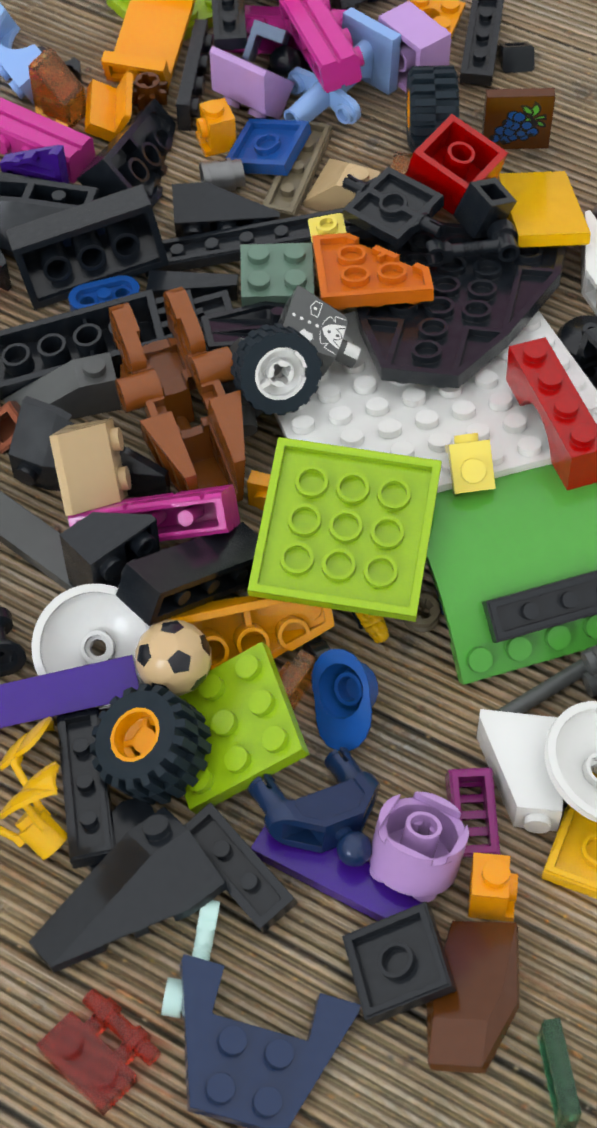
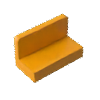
[84,71,133,142]

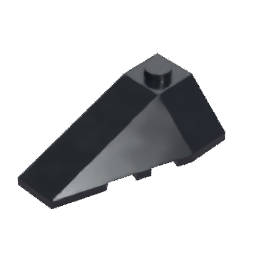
[77,98,176,208]
[8,396,171,498]
[29,807,228,973]

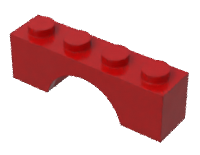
[506,337,597,490]

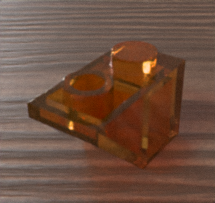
[28,47,86,129]

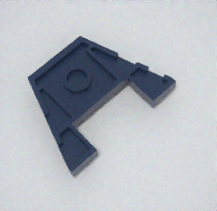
[180,954,361,1128]

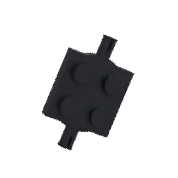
[342,166,446,249]

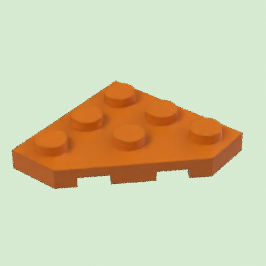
[312,233,434,310]

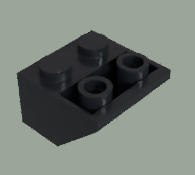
[60,512,160,588]

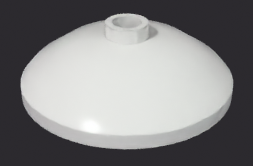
[31,584,154,710]
[544,701,597,822]

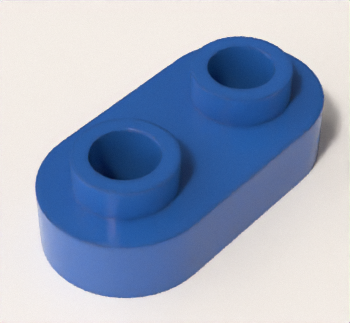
[68,275,140,311]

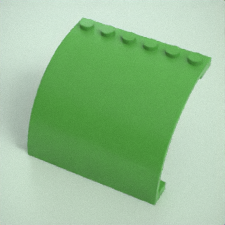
[426,464,597,685]

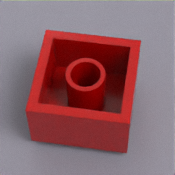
[405,114,508,214]

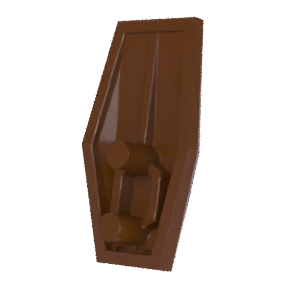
[427,921,520,1074]

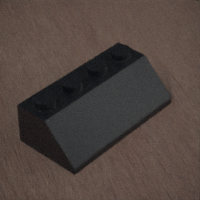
[6,184,169,310]

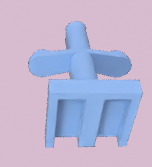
[283,7,401,124]

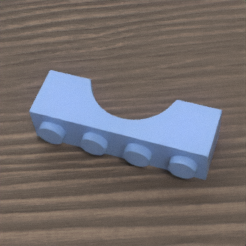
[0,3,65,106]

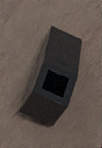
[172,182,280,237]

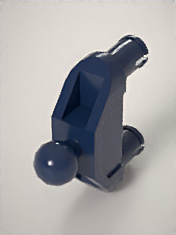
[248,747,380,867]

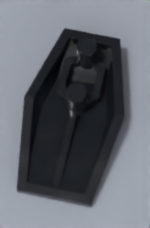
[201,301,285,351]

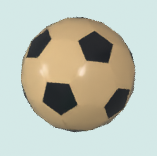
[135,619,212,696]

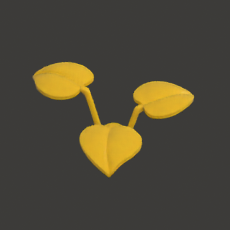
[0,716,68,860]

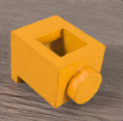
[195,97,236,157]
[468,852,518,922]

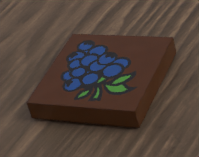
[482,88,556,149]

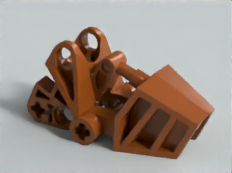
[108,286,246,502]

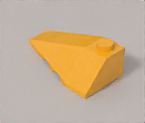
[163,596,335,671]

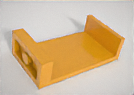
[101,0,196,89]

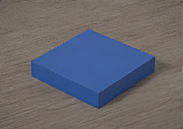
[226,118,312,176]

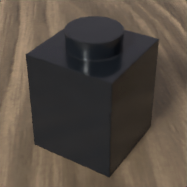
[453,177,517,239]

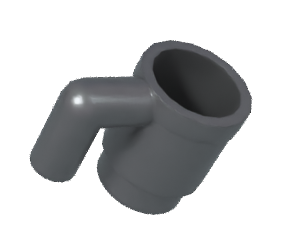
[199,158,245,191]

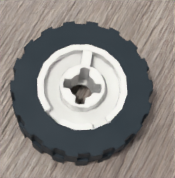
[231,323,322,416]

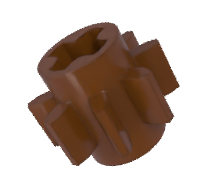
[132,72,169,112]

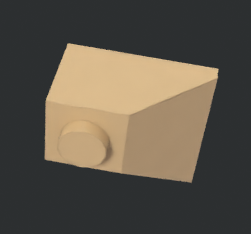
[304,158,382,212]

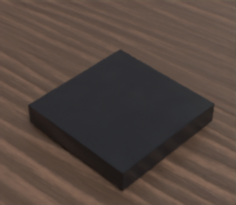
[342,901,457,1025]

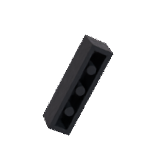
[116,522,258,626]

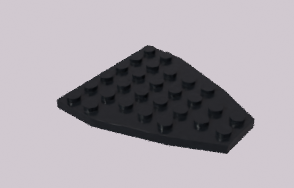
[354,222,568,388]

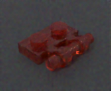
[36,989,161,1116]

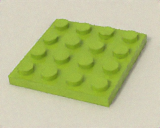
[247,437,442,622]

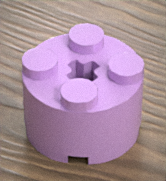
[369,792,469,902]

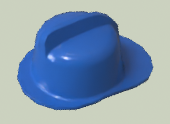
[311,649,379,751]

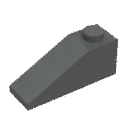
[4,352,121,420]

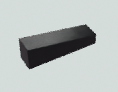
[146,270,239,301]

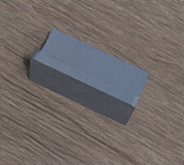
[242,19,291,63]

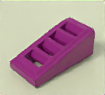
[445,768,501,858]

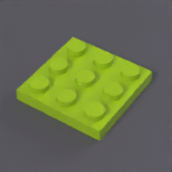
[179,642,310,814]

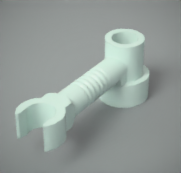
[161,900,220,1018]

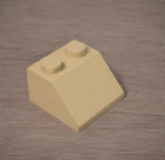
[49,418,132,516]

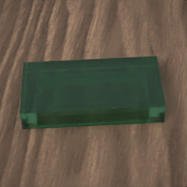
[537,1018,582,1128]

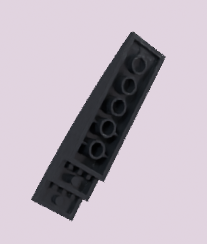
[0,289,233,400]

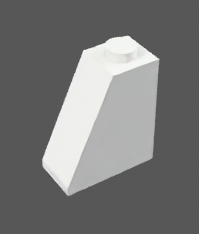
[477,709,563,834]

